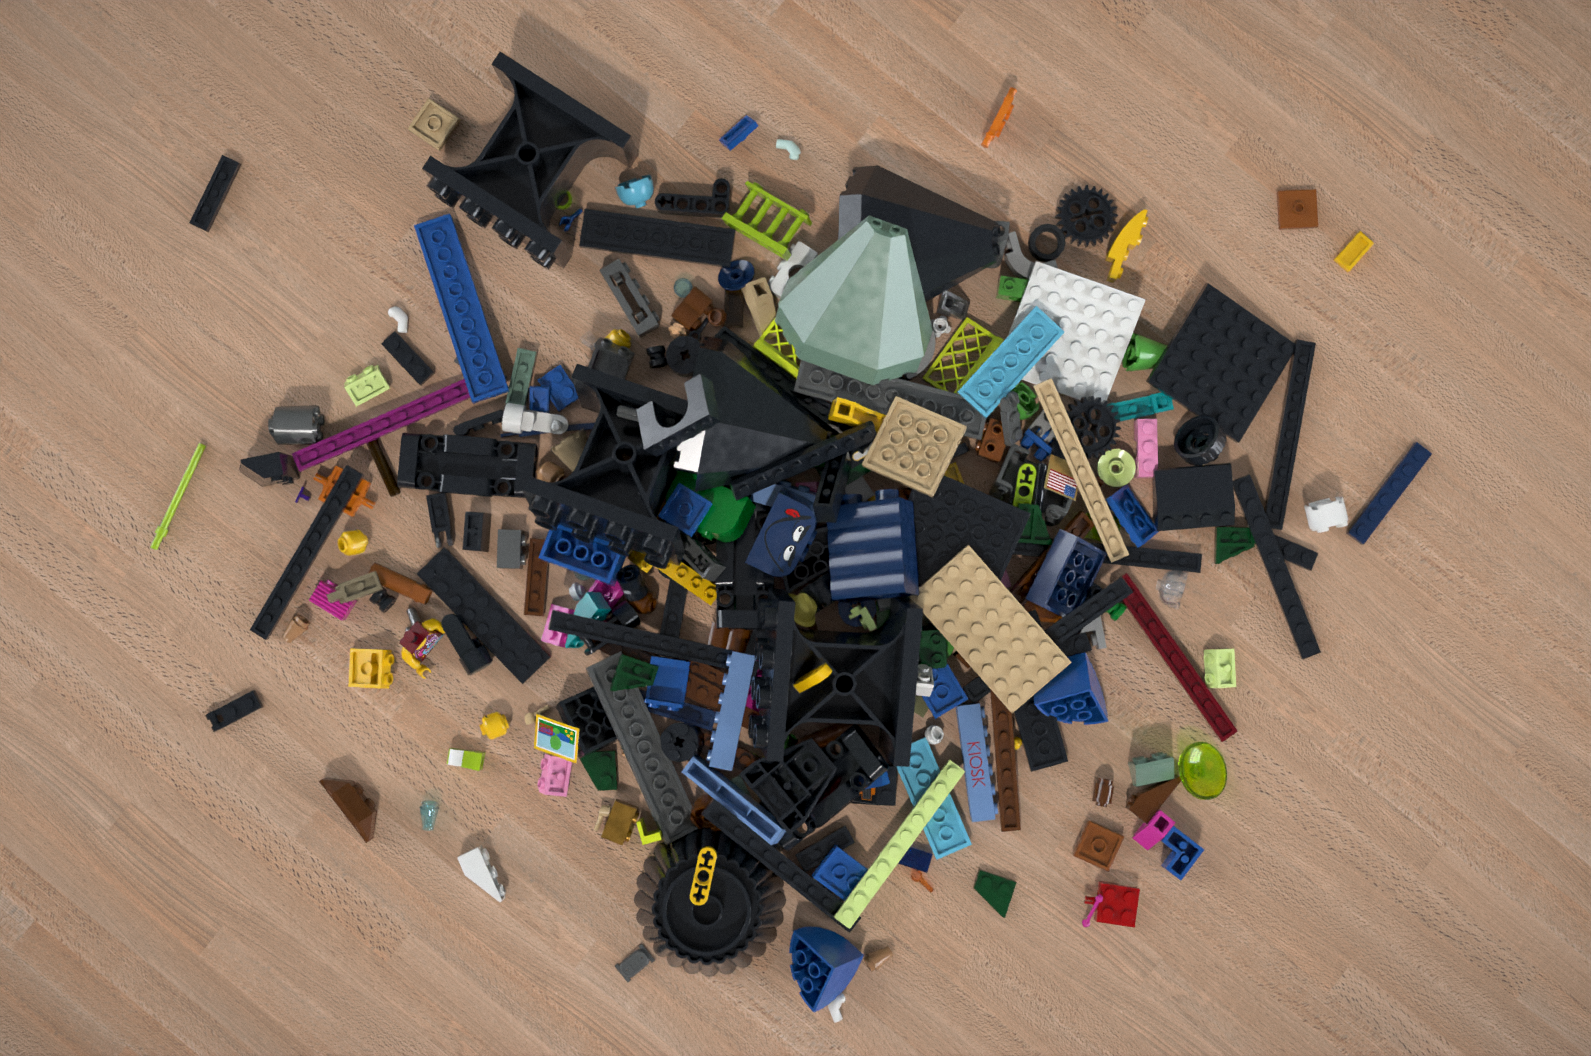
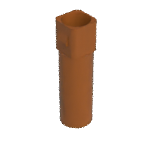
[368,562,433,605]
[797,723,861,749]

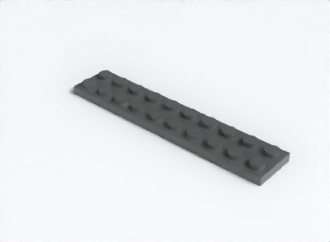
[793,360,986,440]
[586,651,698,845]

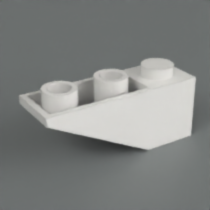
[457,845,506,902]

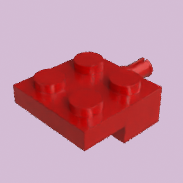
[1084,881,1140,928]

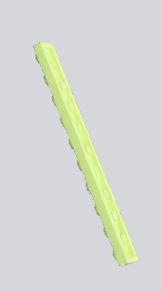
[834,759,965,929]

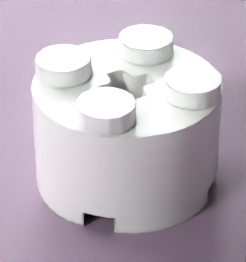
[1304,497,1349,533]

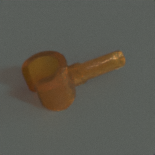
[911,870,934,893]

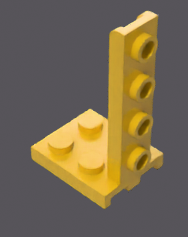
[628,550,717,606]

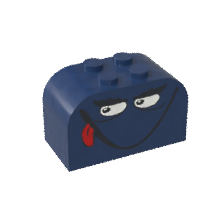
[745,487,818,577]

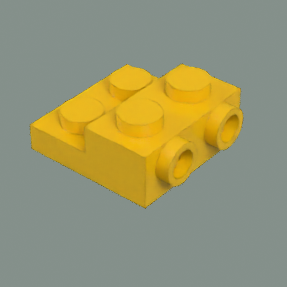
[348,648,394,689]

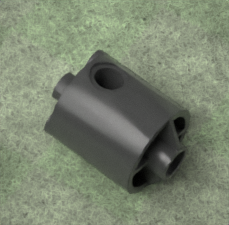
[268,405,325,445]

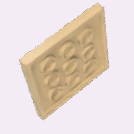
[862,396,967,497]

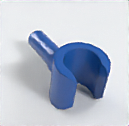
[559,208,583,232]

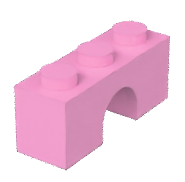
[1134,419,1158,478]

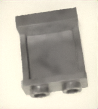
[588,337,635,379]

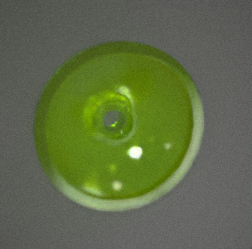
[1179,742,1227,800]

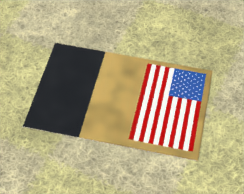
[1044,438,1078,501]

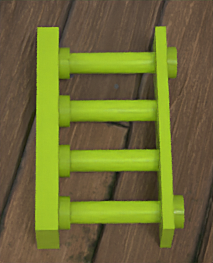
[722,181,812,261]

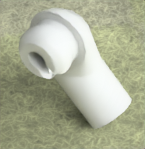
[388,306,408,333]

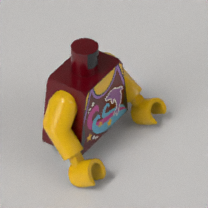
[399,618,445,679]

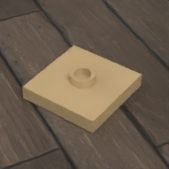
[407,98,461,151]

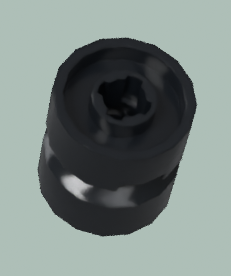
[616,565,649,601]

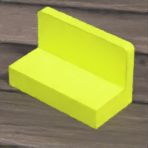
[636,817,663,845]

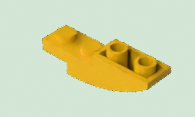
[1105,209,1149,283]

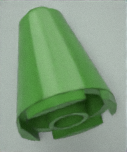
[1122,333,1167,372]

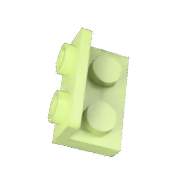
[344,365,390,407]
[849,605,877,631]
[1204,649,1236,688]

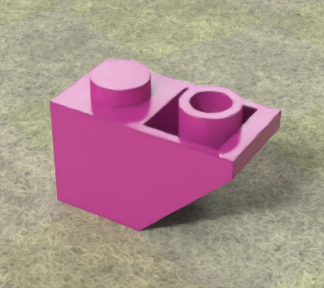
[1132,810,1176,851]

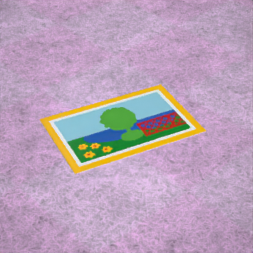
[534,714,579,764]

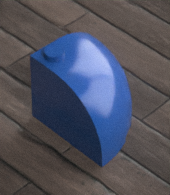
[1034,652,1109,725]
[789,926,864,1013]

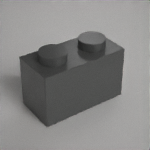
[497,529,527,569]

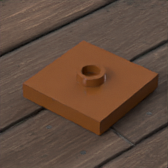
[1277,189,1318,230]
[1073,820,1125,872]

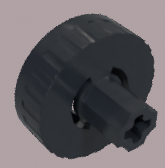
[1174,415,1227,466]

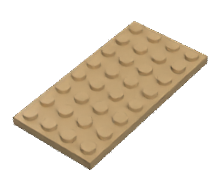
[909,545,1072,713]

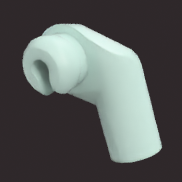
[776,139,801,160]

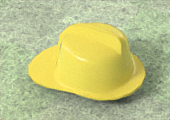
[789,593,817,627]

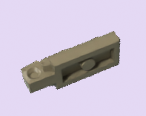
[327,571,383,604]

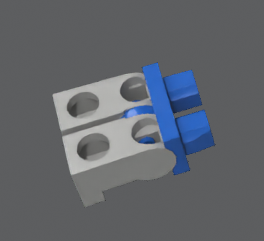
[1020,409,1077,462]

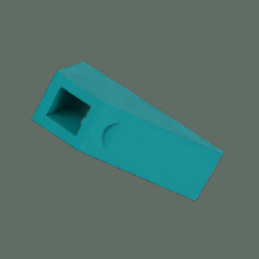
[565,592,612,648]

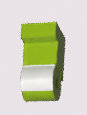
[447,748,486,771]

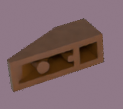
[1125,775,1183,824]

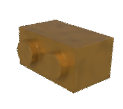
[601,799,640,846]

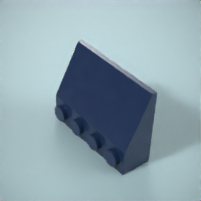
[1026,529,1107,617]

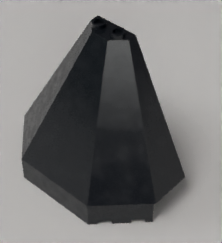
[838,165,1001,302]
[674,336,832,492]

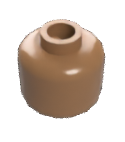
[536,462,566,482]

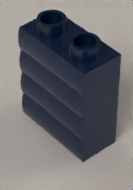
[827,489,919,603]

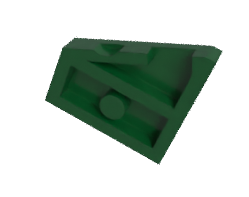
[1017,503,1052,545]
[1214,527,1255,564]
[610,655,659,691]
[973,869,1017,918]

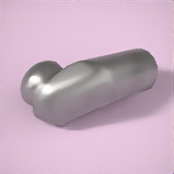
[405,607,421,632]

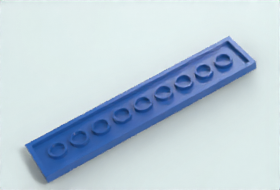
[414,213,510,404]

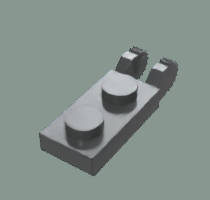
[1000,391,1022,446]

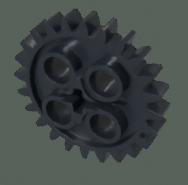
[1055,185,1118,248]
[1066,396,1121,459]

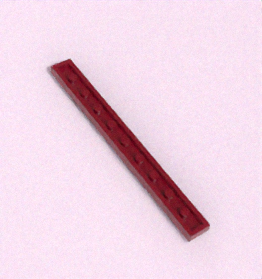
[1110,573,1238,742]

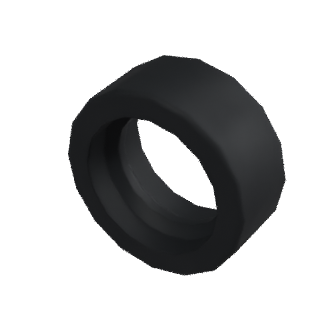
[1028,224,1066,262]

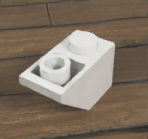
[916,664,934,697]

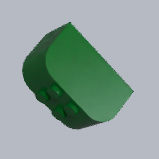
[666,471,756,542]

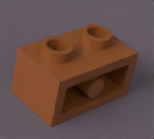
[975,418,1006,463]

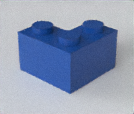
[1160,826,1204,880]

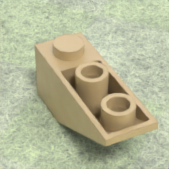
[741,277,780,341]

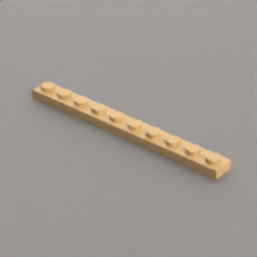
[1033,378,1129,563]

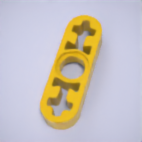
[793,663,833,693]
[690,846,717,905]

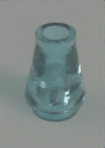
[419,801,439,831]

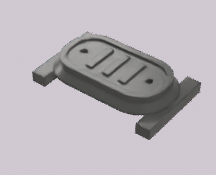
[615,944,655,982]

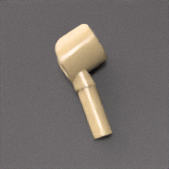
[524,705,549,725]
[594,805,611,831]

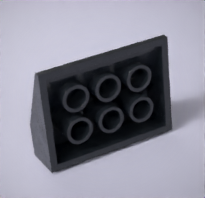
[1153,463,1235,531]

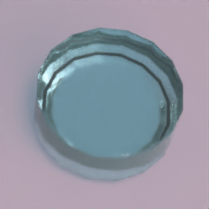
[673,278,693,298]

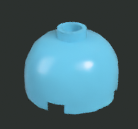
[615,175,654,208]

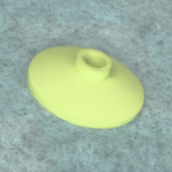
[1097,449,1136,487]

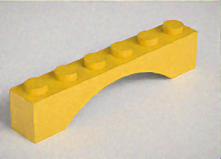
[828,397,886,434]

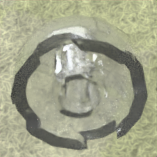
[1155,570,1188,610]

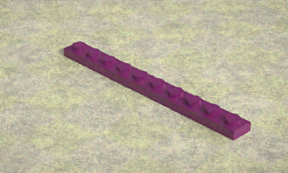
[292,379,470,472]

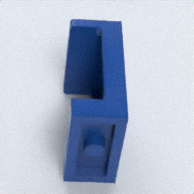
[644,656,691,711]

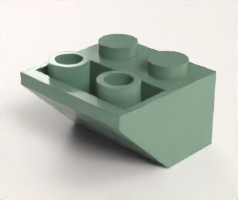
[1128,752,1174,787]

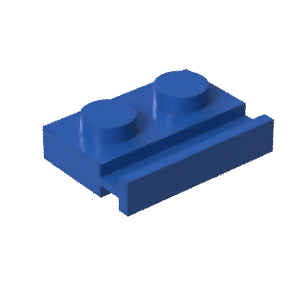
[538,365,579,412]

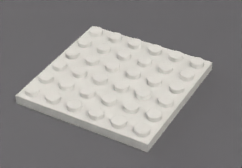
[1008,261,1146,402]

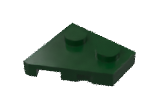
[578,751,618,791]

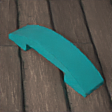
[1095,392,1174,422]

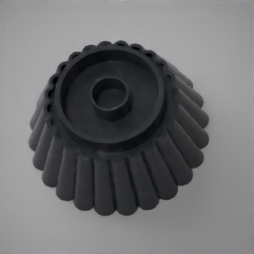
[634,827,786,977]

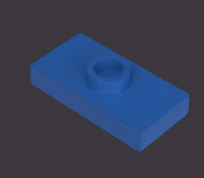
[719,115,758,151]
[529,385,550,413]

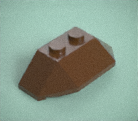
[319,778,377,843]

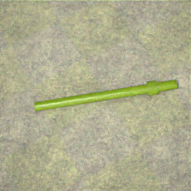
[150,443,206,550]

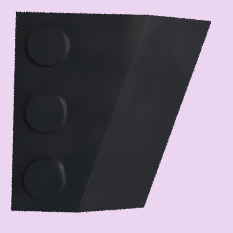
[239,452,299,487]
[783,525,830,594]
[556,687,618,759]

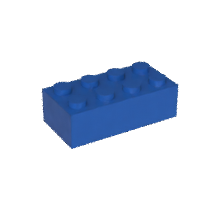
[538,525,626,587]

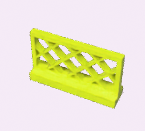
[923,317,1004,394]
[753,318,800,379]

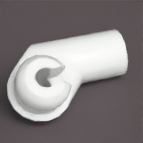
[828,993,845,1023]

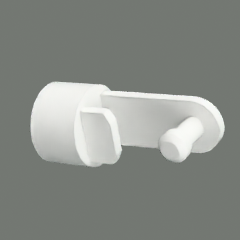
[502,403,568,434]

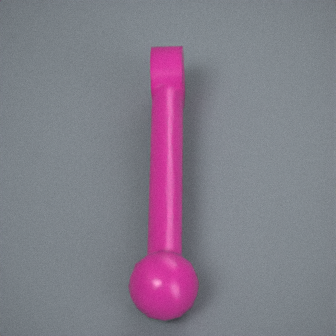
[1082,895,1103,927]

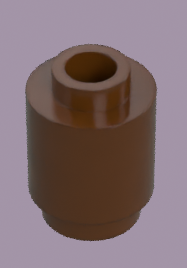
[1092,778,1114,807]

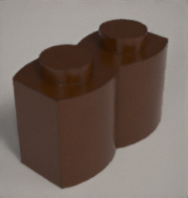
[671,286,714,332]
[708,622,750,653]

